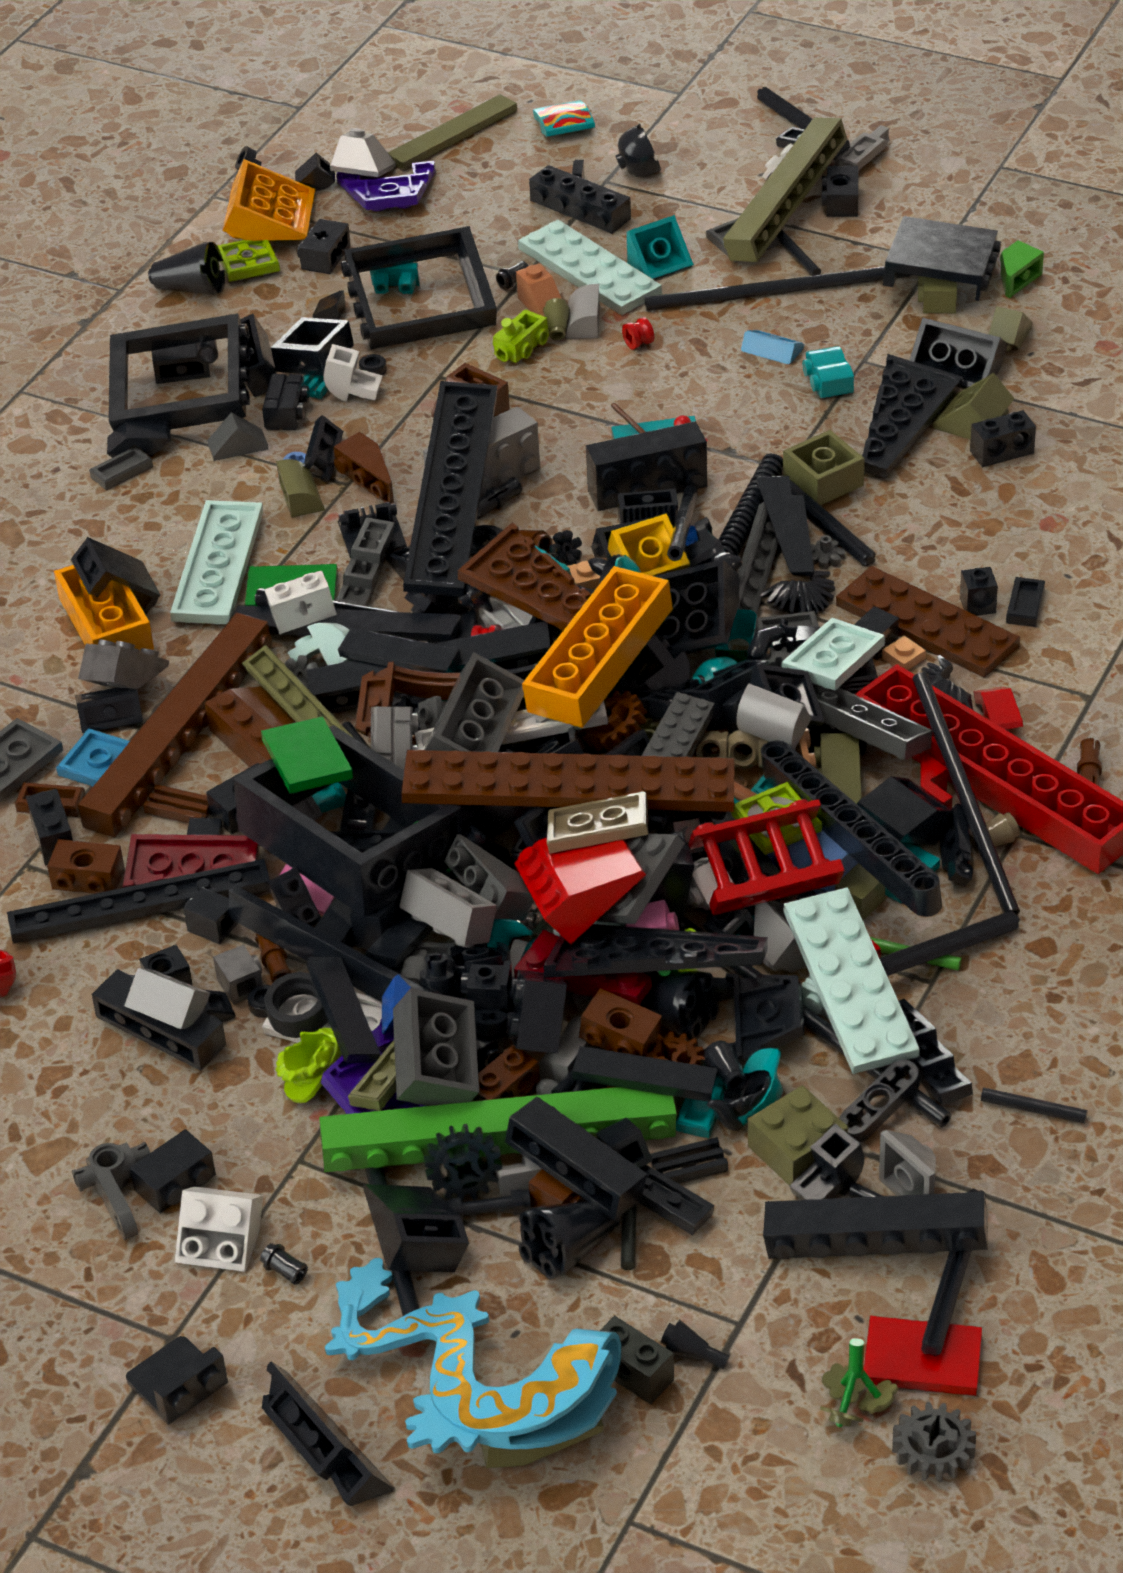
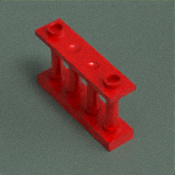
[688,799,845,915]

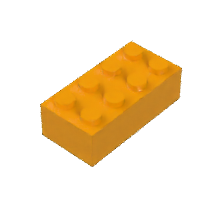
[54,565,154,650]

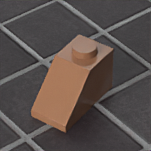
[516,263,561,316]

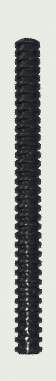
[718,453,783,556]

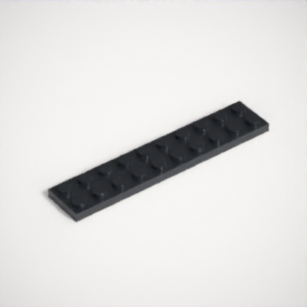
[403,381,497,597]

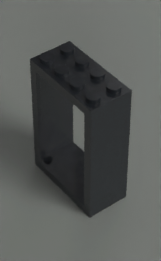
[233,725,463,918]

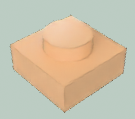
[567,561,600,589]
[882,636,926,670]

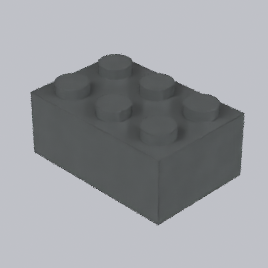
[393,988,479,1106]

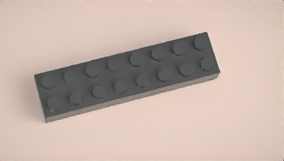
[812,683,933,760]
[642,692,715,757]

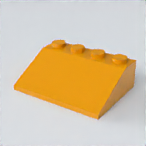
[222,159,315,241]

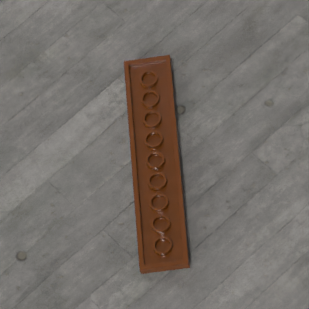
[402,750,734,812]

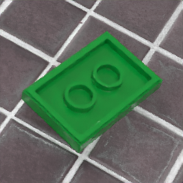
[245,564,338,606]
[261,716,353,793]

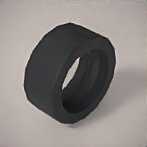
[264,972,328,1038]

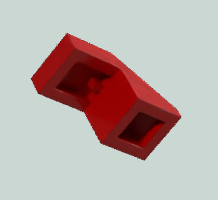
[973,687,1023,730]
[920,752,953,809]

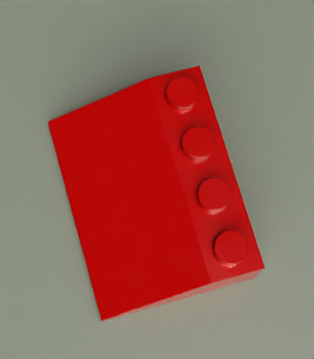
[514,838,646,944]

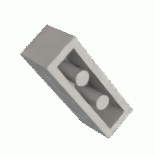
[400,868,497,948]

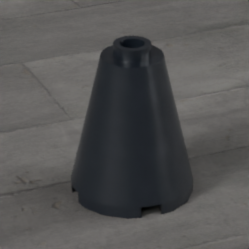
[148,242,225,295]

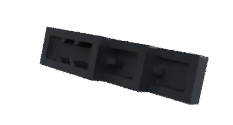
[898,999,973,1106]

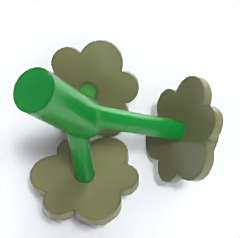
[820,1338,899,1428]

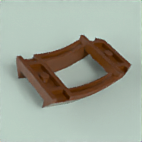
[355,662,460,745]

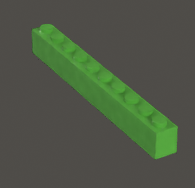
[319,1087,677,1172]

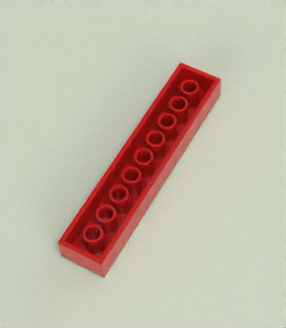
[855,664,1123,874]

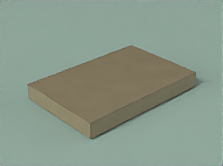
[547,791,648,854]

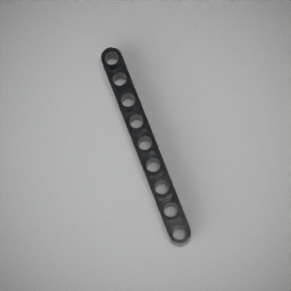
[761,740,942,917]

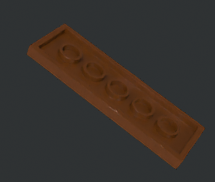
[836,566,1020,678]

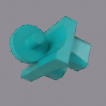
[370,263,420,294]

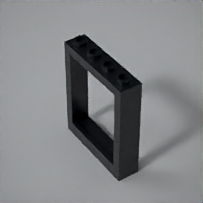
[341,226,497,350]
[108,313,250,432]

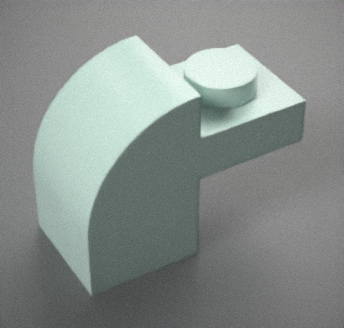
[288,623,353,665]

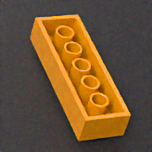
[522,566,673,728]

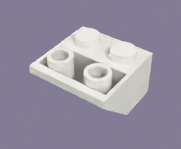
[175,1187,263,1272]

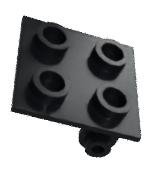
[338,502,407,558]

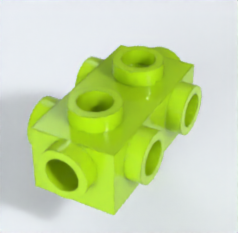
[493,309,549,363]

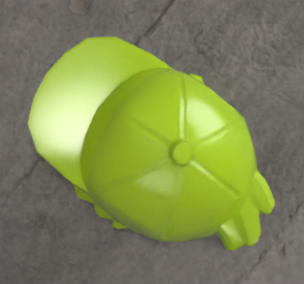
[275,1028,342,1103]

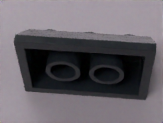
[909,318,1008,387]

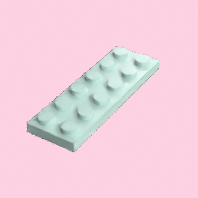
[518,220,662,315]
[170,500,263,625]
[783,887,920,1074]

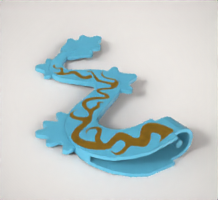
[325,1258,621,1453]

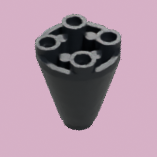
[639,971,719,1039]
[519,1201,620,1280]

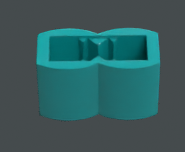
[802,346,854,398]

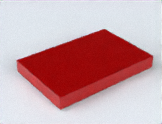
[864,1316,982,1396]

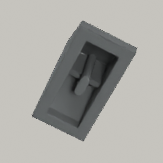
[207,412,268,461]

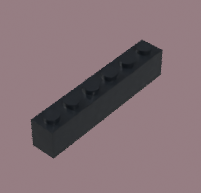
[763,1192,988,1259]

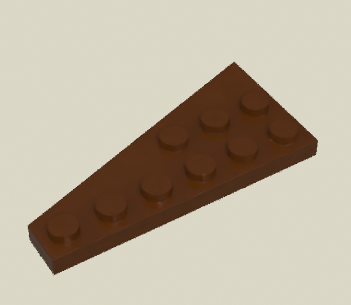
[458,522,591,630]

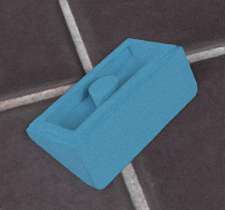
[741,330,804,364]

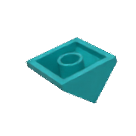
[626,215,694,279]

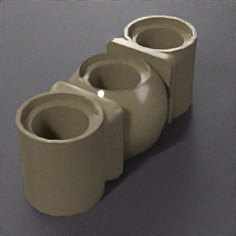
[696,730,769,770]

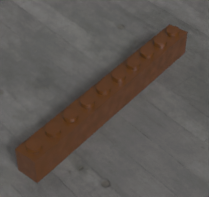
[78,613,272,838]

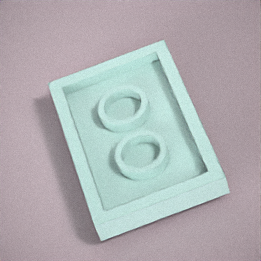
[782,618,885,690]

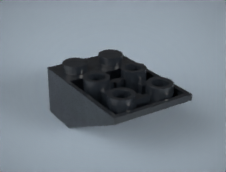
[363,1184,469,1272]

